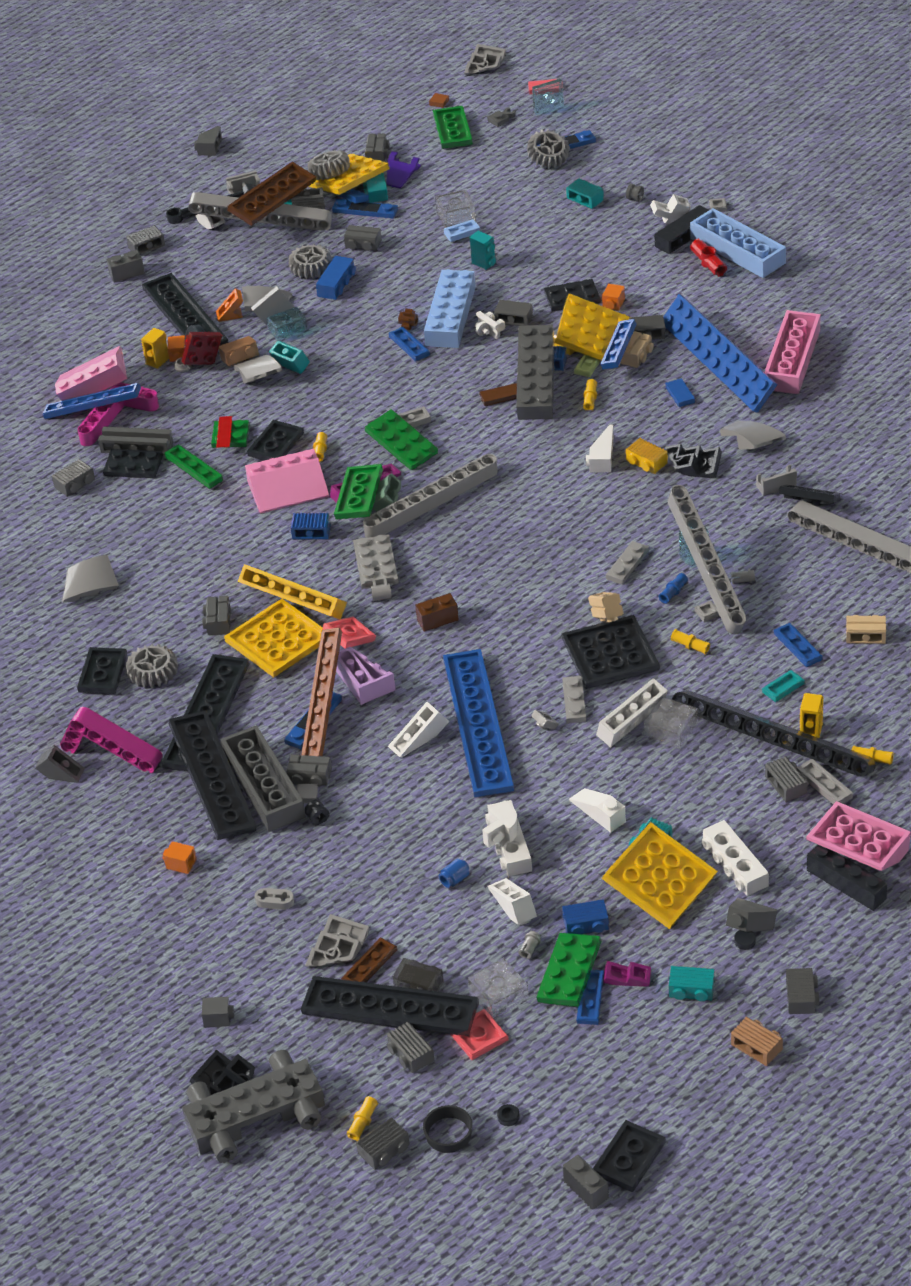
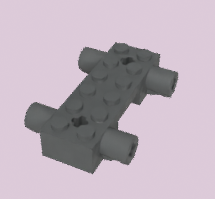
[182,1050,325,1163]

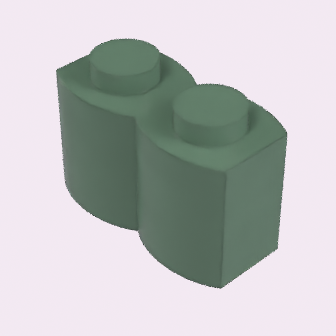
[372,473,401,512]

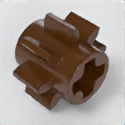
[398,308,418,330]

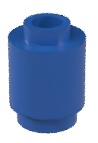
[438,858,470,888]

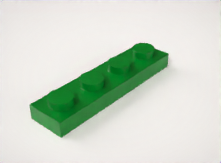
[165,444,223,489]

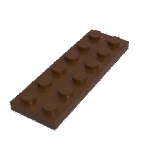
[227,162,316,226]

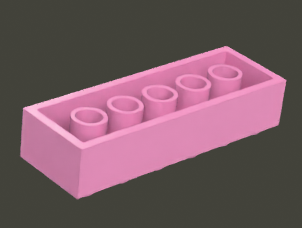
[765,310,821,394]

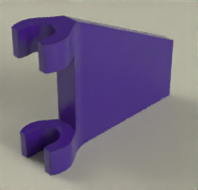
[386,151,421,189]

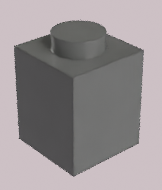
[202,997,234,1028]

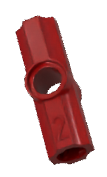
[690,238,727,277]

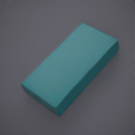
[762,670,805,703]

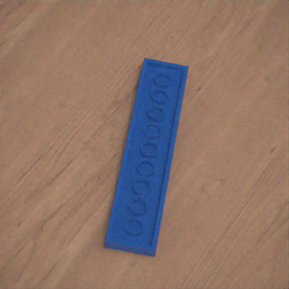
[663,294,778,413]
[443,649,514,798]

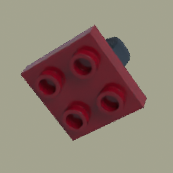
[181,325,222,365]

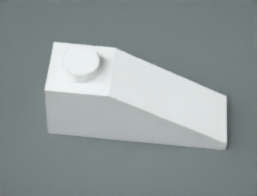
[586,425,614,472]
[388,702,449,758]
[569,788,626,833]
[488,878,537,925]

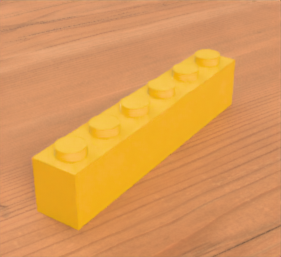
[238,564,347,620]

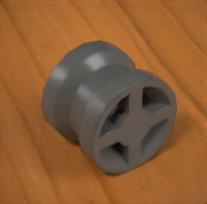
[626,183,644,202]

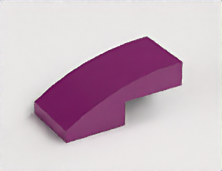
[603,961,651,987]

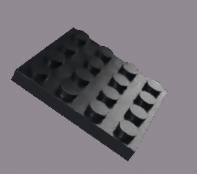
[561,615,660,689]

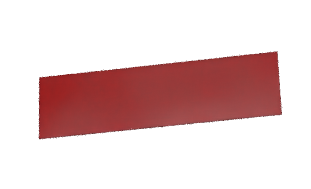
[216,416,232,448]

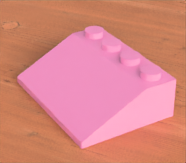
[55,346,127,401]
[245,449,329,514]
[806,801,911,871]

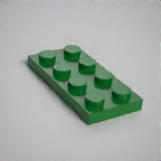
[432,106,473,149]
[365,409,438,470]
[334,464,383,520]
[536,933,602,1007]

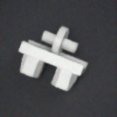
[475,311,505,339]

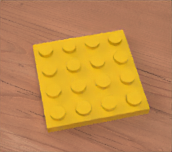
[308,154,390,195]
[554,294,632,365]
[224,598,323,678]
[602,822,718,930]

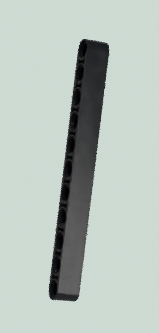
[672,690,876,776]

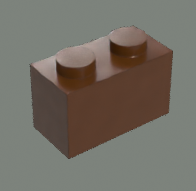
[415,593,459,632]

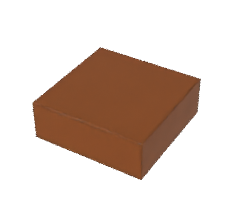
[429,93,449,108]

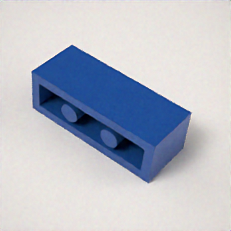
[316,256,356,300]

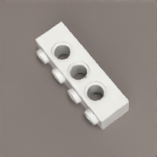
[596,678,668,747]
[485,800,532,877]
[702,820,769,896]

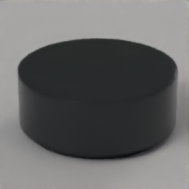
[734,930,756,950]
[497,1104,520,1126]

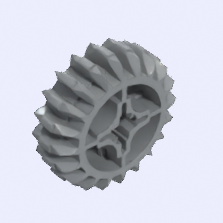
[527,129,570,169]
[307,150,350,180]
[288,244,333,280]
[126,644,178,688]

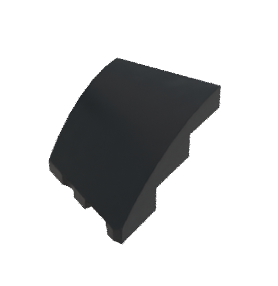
[666,443,722,478]
[189,1050,255,1095]

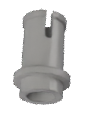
[731,568,755,584]
[518,931,541,959]

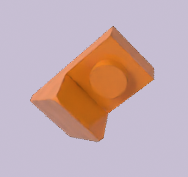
[216,288,243,322]

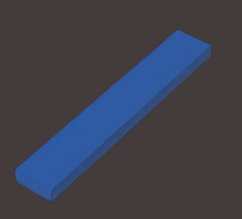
[42,383,141,419]

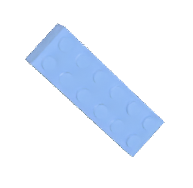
[690,208,786,278]
[424,269,476,348]

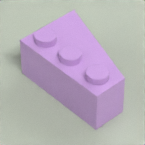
[336,647,396,705]

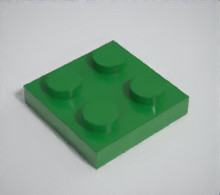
[211,420,250,448]

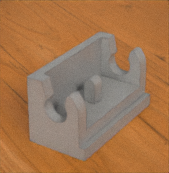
[226,170,261,194]
[756,464,797,496]

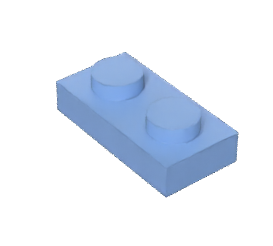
[444,219,480,242]

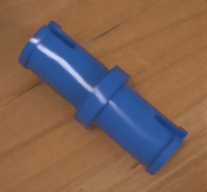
[658,573,688,604]

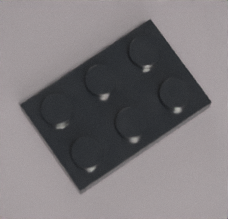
[544,279,601,312]
[247,420,304,461]
[103,449,163,479]
[779,484,841,505]
[77,647,127,694]
[593,1120,666,1192]

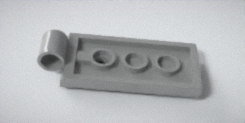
[353,535,399,601]

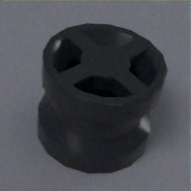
[305,799,330,825]

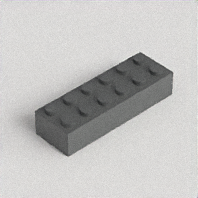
[516,325,555,420]
[220,725,306,832]

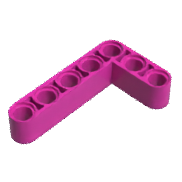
[78,382,159,446]
[60,707,163,773]

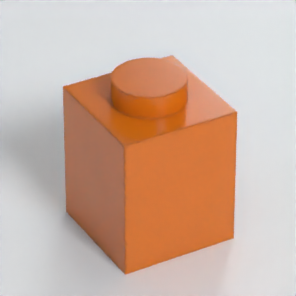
[602,283,625,311]
[168,335,185,362]
[163,841,197,874]

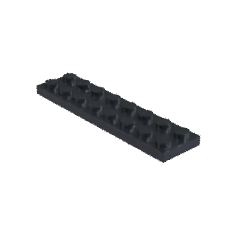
[142,273,229,346]
[162,654,250,771]
[168,711,256,840]
[301,976,479,1036]

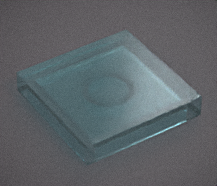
[532,79,564,115]

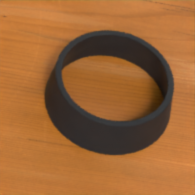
[423,1105,472,1153]

